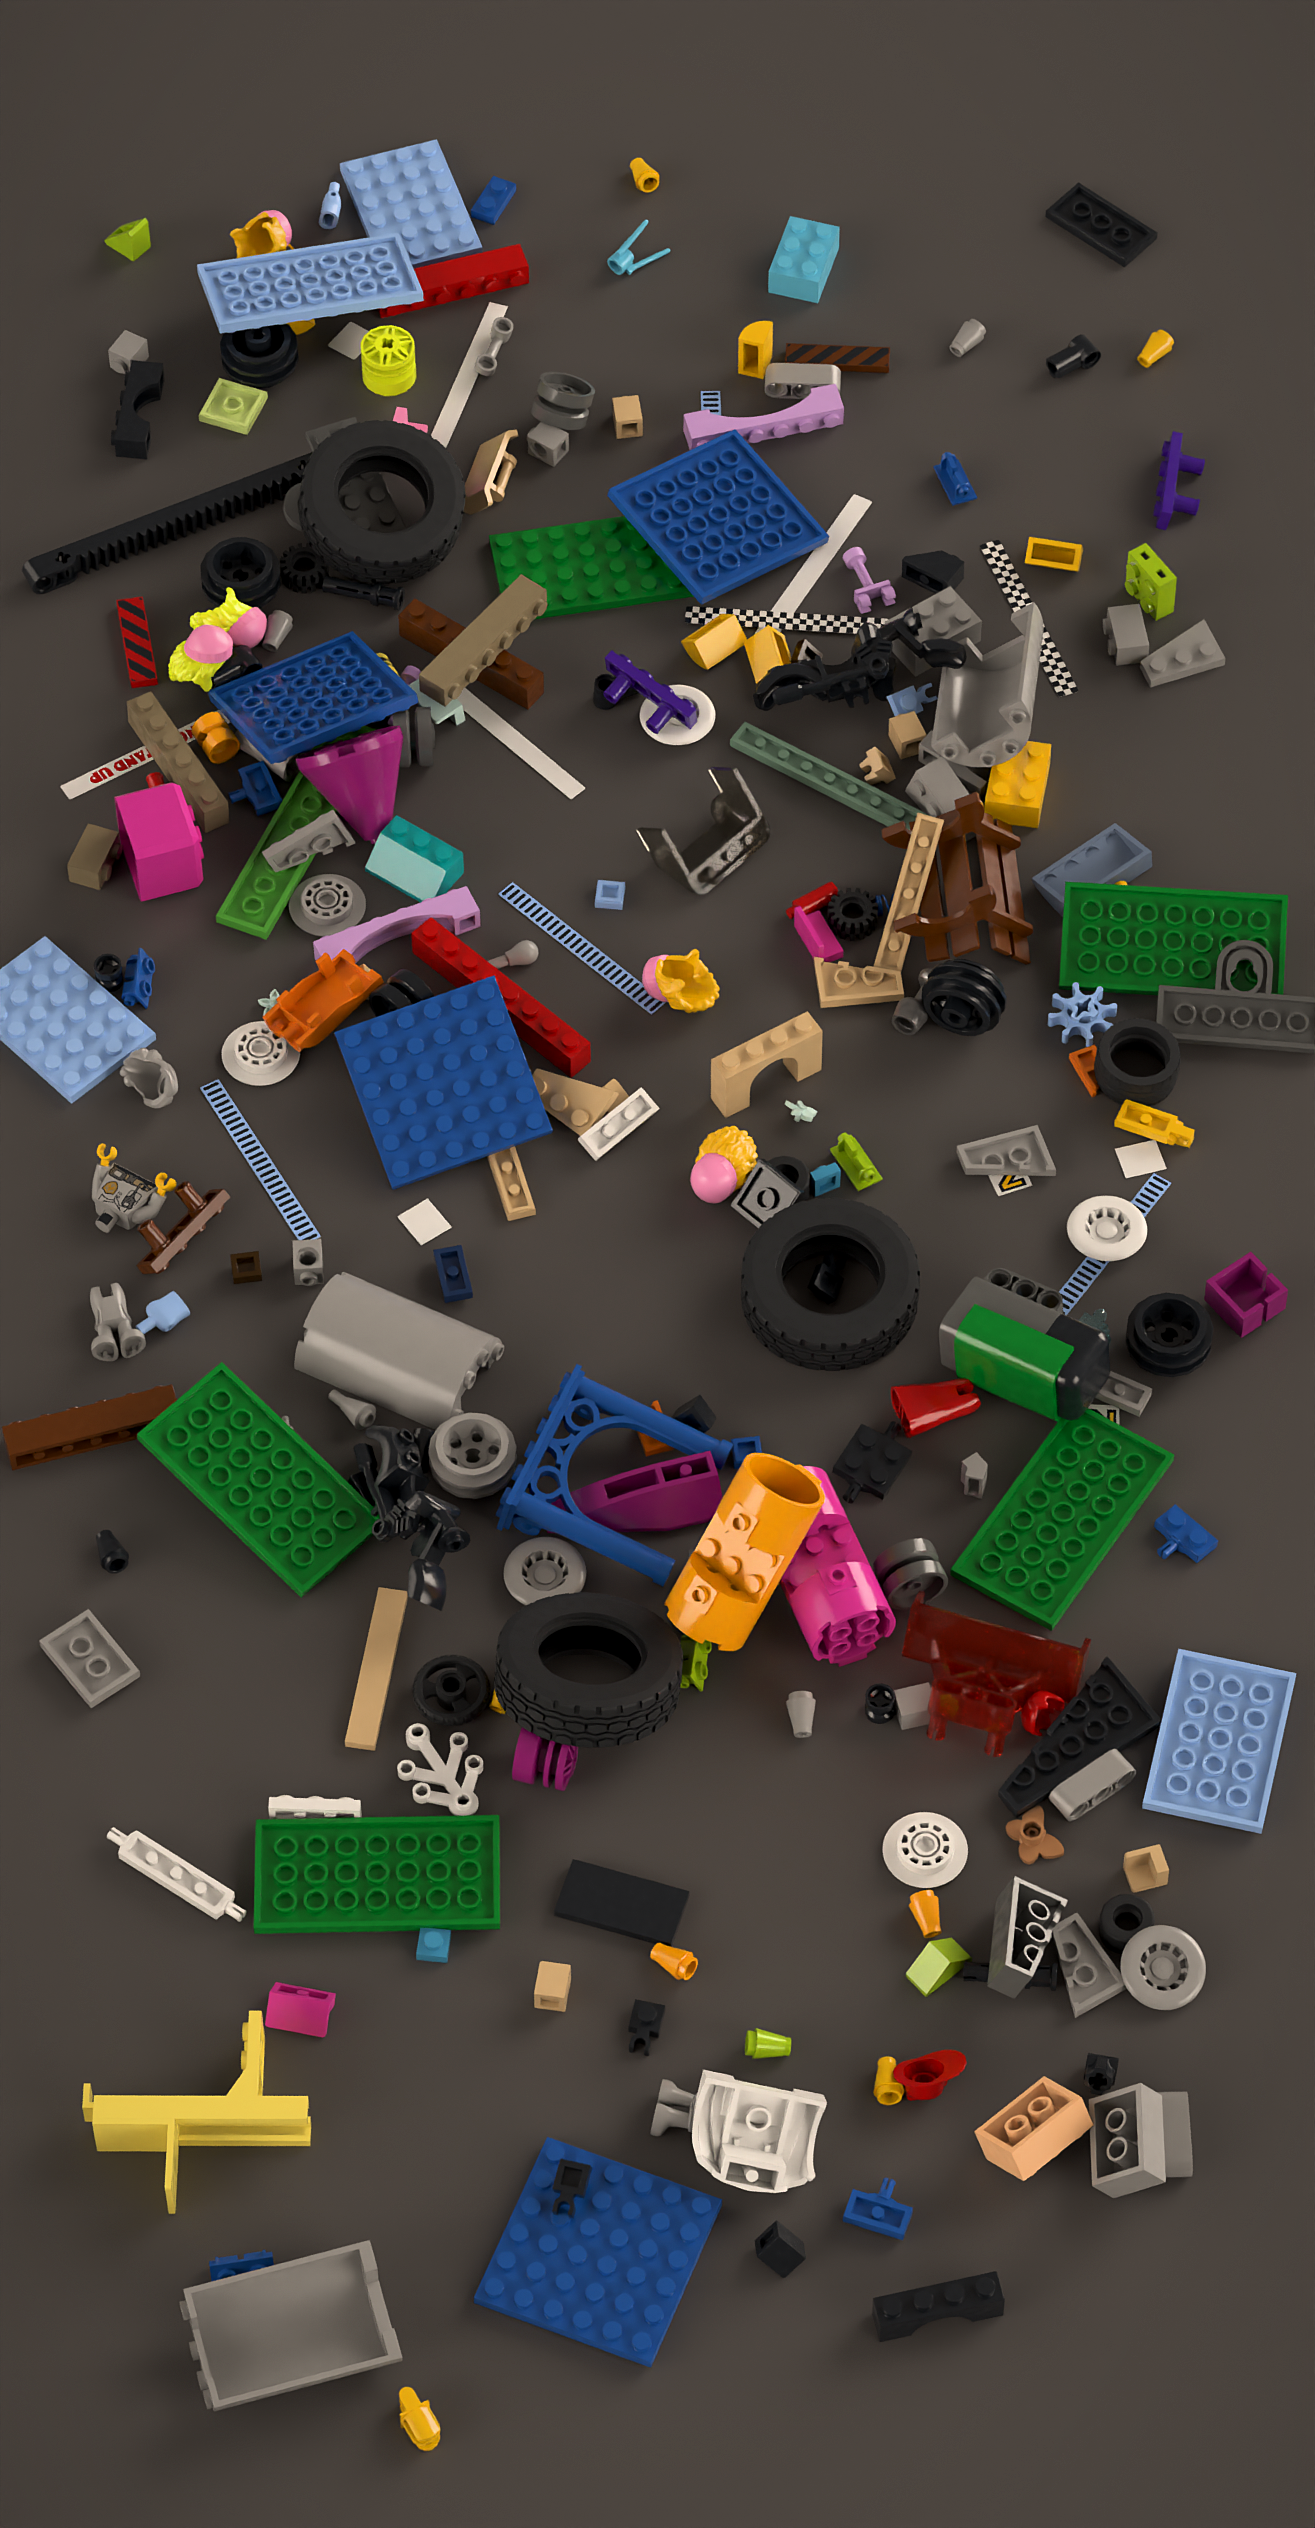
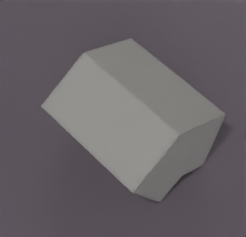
[961,1452,988,1499]

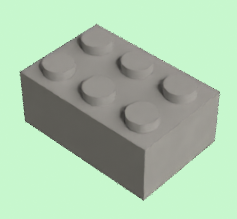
[885,586,982,677]
[1089,2083,1166,2198]

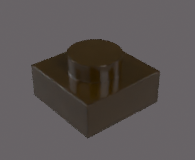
[790,639,823,663]
[230,1251,262,1284]

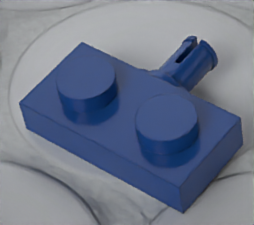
[228,760,282,816]
[1154,1504,1218,1563]
[843,2178,913,2240]

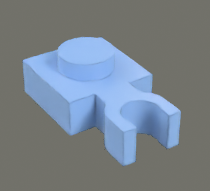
[887,683,937,716]

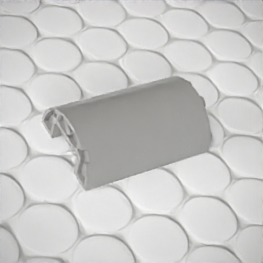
[931,602,1043,767]
[294,1272,504,1430]
[179,2240,402,2411]

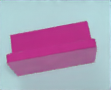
[794,906,844,963]
[265,1982,336,2037]

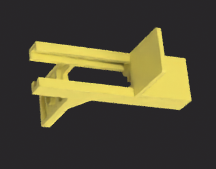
[82,2011,311,2214]

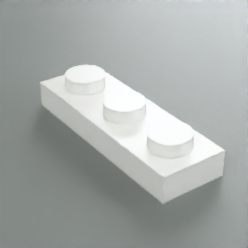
[578,1087,660,1161]
[268,1795,362,1819]

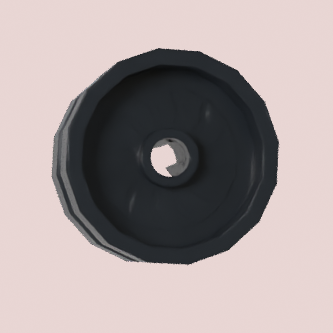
[369,969,434,1017]

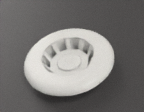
[640,685,715,745]
[222,1021,300,1086]
[1067,1196,1147,1261]
[883,1812,968,1888]

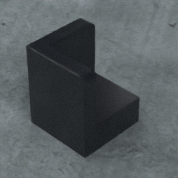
[672,1395,716,1433]
[754,2220,806,2278]

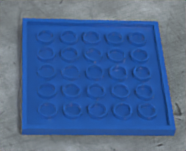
[607,429,829,605]
[208,631,419,764]
[334,975,553,1190]
[474,2137,722,2368]

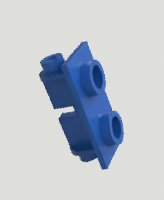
[933,452,977,506]
[121,948,155,1009]
[209,2250,274,2281]

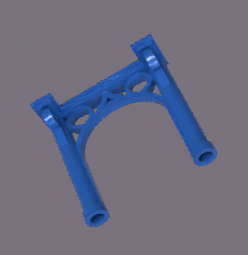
[495,1364,733,1587]

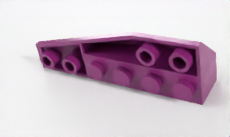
[547,1451,723,1533]

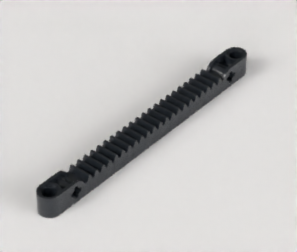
[22,452,312,594]

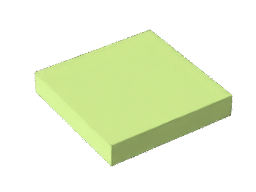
[199,378,268,435]

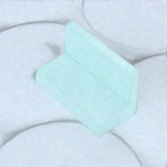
[408,679,465,726]

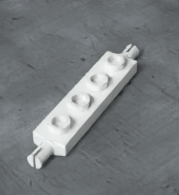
[107,1827,246,1922]

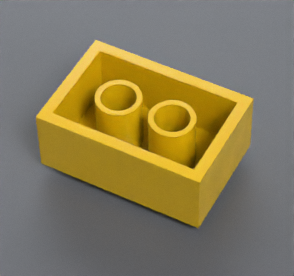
[984,741,1052,828]

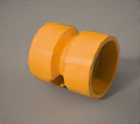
[191,712,240,764]

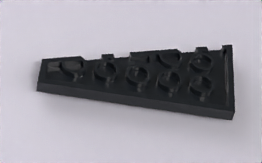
[998,1656,1162,1818]

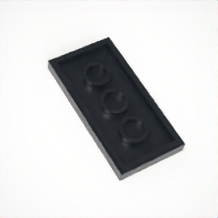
[1045,182,1158,267]
[554,1859,690,1947]

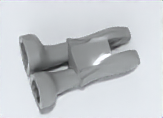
[90,1283,146,1361]
[650,2079,697,2136]

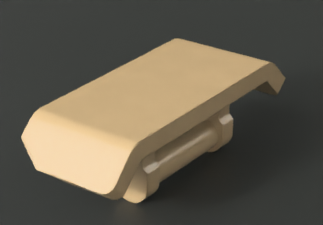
[464,429,518,515]

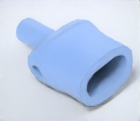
[319,182,341,229]
[135,1291,190,1334]

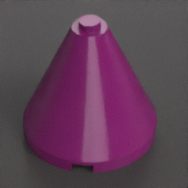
[296,725,403,844]

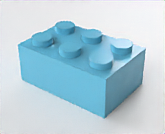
[768,216,840,303]

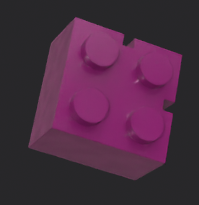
[1204,1252,1288,1338]

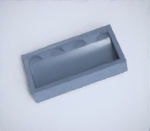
[1032,823,1152,917]

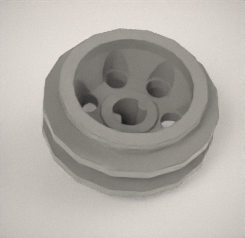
[428,1412,517,1499]

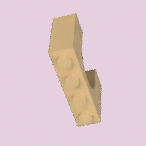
[711,1011,823,1118]

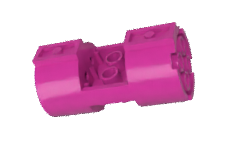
[779,1466,896,1667]

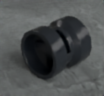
[94,954,123,992]
[865,1683,895,1724]

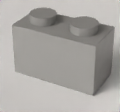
[1103,604,1149,666]

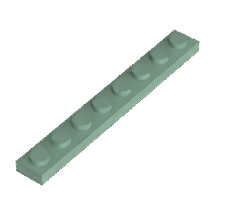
[730,722,930,830]

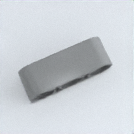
[764,363,841,399]
[1049,1749,1136,1822]
[1157,2091,1193,2178]

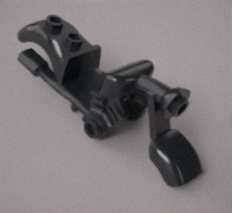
[753,607,967,711]
[353,1425,471,1611]

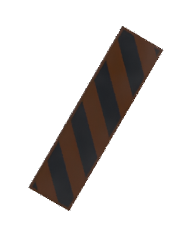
[785,343,890,373]

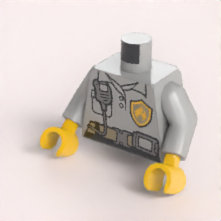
[92,1143,176,1233]

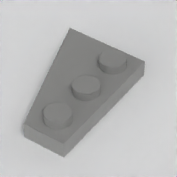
[1140,619,1225,687]
[262,810,356,872]
[956,1125,1056,1176]
[1051,1913,1127,2018]

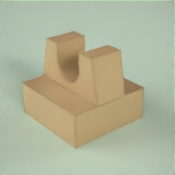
[859,747,896,785]

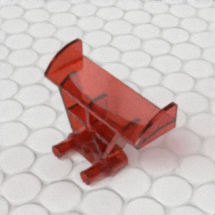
[902,1591,1092,1757]

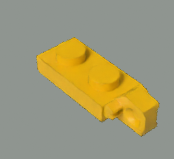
[1114,1099,1195,1148]

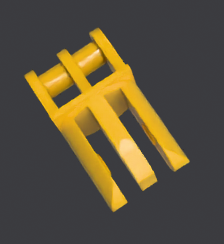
[399,2387,440,2451]

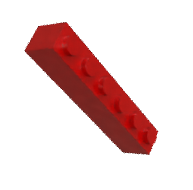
[377,244,529,318]

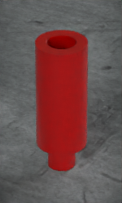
[786,881,838,919]

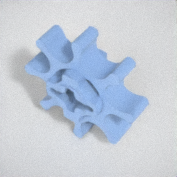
[1048,982,1117,1047]

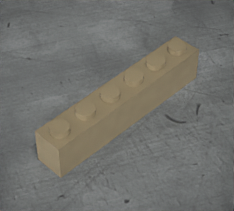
[419,574,548,707]
[127,691,229,833]

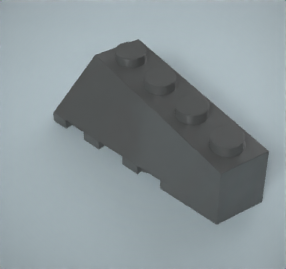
[987,1876,1068,1999]

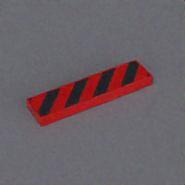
[116,596,158,689]

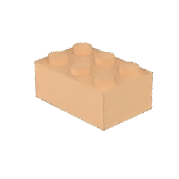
[974,2076,1094,2181]

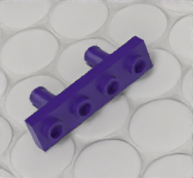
[1153,431,1205,530]
[603,650,697,734]

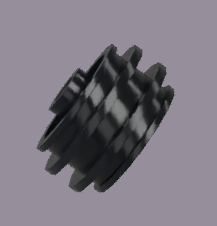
[220,324,299,389]
[200,537,281,609]
[921,958,1007,1036]
[1125,1292,1214,1378]

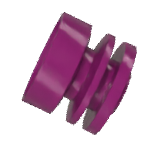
[512,1727,578,1791]

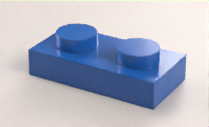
[471,176,516,225]

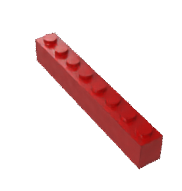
[411,917,591,1078]

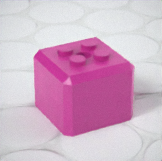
[114,782,204,902]

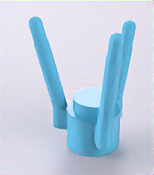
[607,220,670,275]

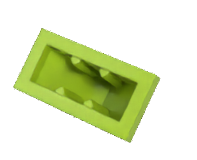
[104,218,151,261]
[906,1937,972,1997]

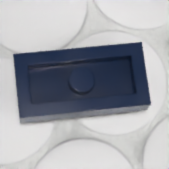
[433,1245,473,1303]

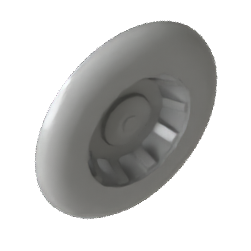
[289,874,366,937]
[504,1537,587,1605]
[1121,1925,1206,2010]

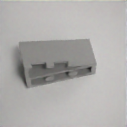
[905,756,976,842]

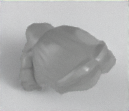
[120,1048,178,1108]

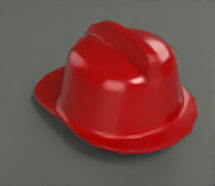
[893,2050,967,2101]

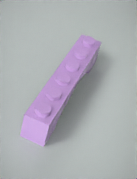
[683,384,844,450]
[313,886,481,964]

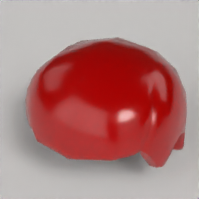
[1021,1691,1064,1736]

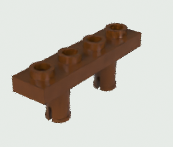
[136,1181,230,1274]

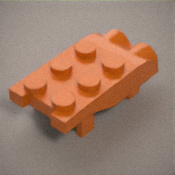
[262,949,384,1052]

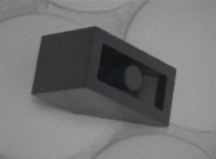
[901,550,964,594]

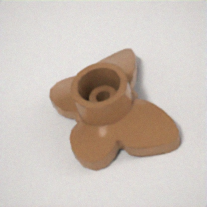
[1006,1806,1064,1865]

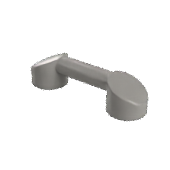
[474,317,513,376]

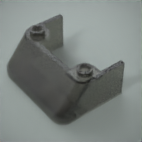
[636,767,770,894]

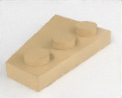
[814,957,904,1008]
[532,1069,619,1136]

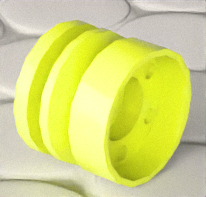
[360,325,416,396]

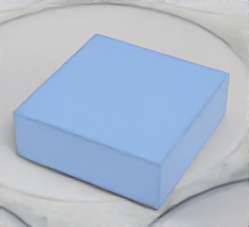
[595,880,625,910]

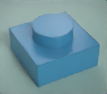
[810,1162,841,1197]
[416,1928,451,1963]

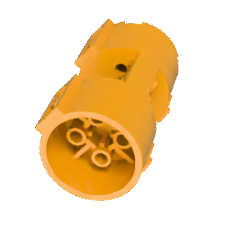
[664,1453,825,1651]

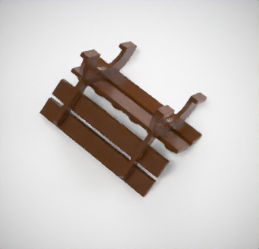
[881,792,1033,965]

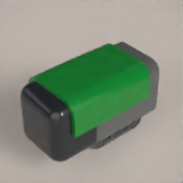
[939,1268,1110,1422]

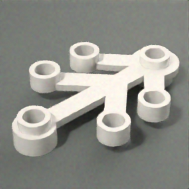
[397,1723,483,1816]

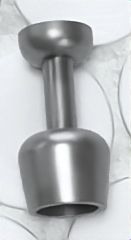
[891,968,932,1035]

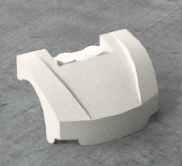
[692,2070,827,2193]

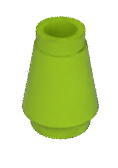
[745,2028,791,2059]

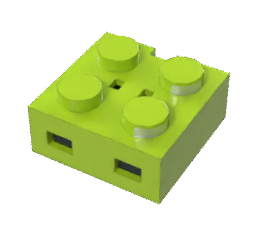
[1125,543,1177,621]

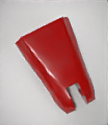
[891,1378,981,1438]

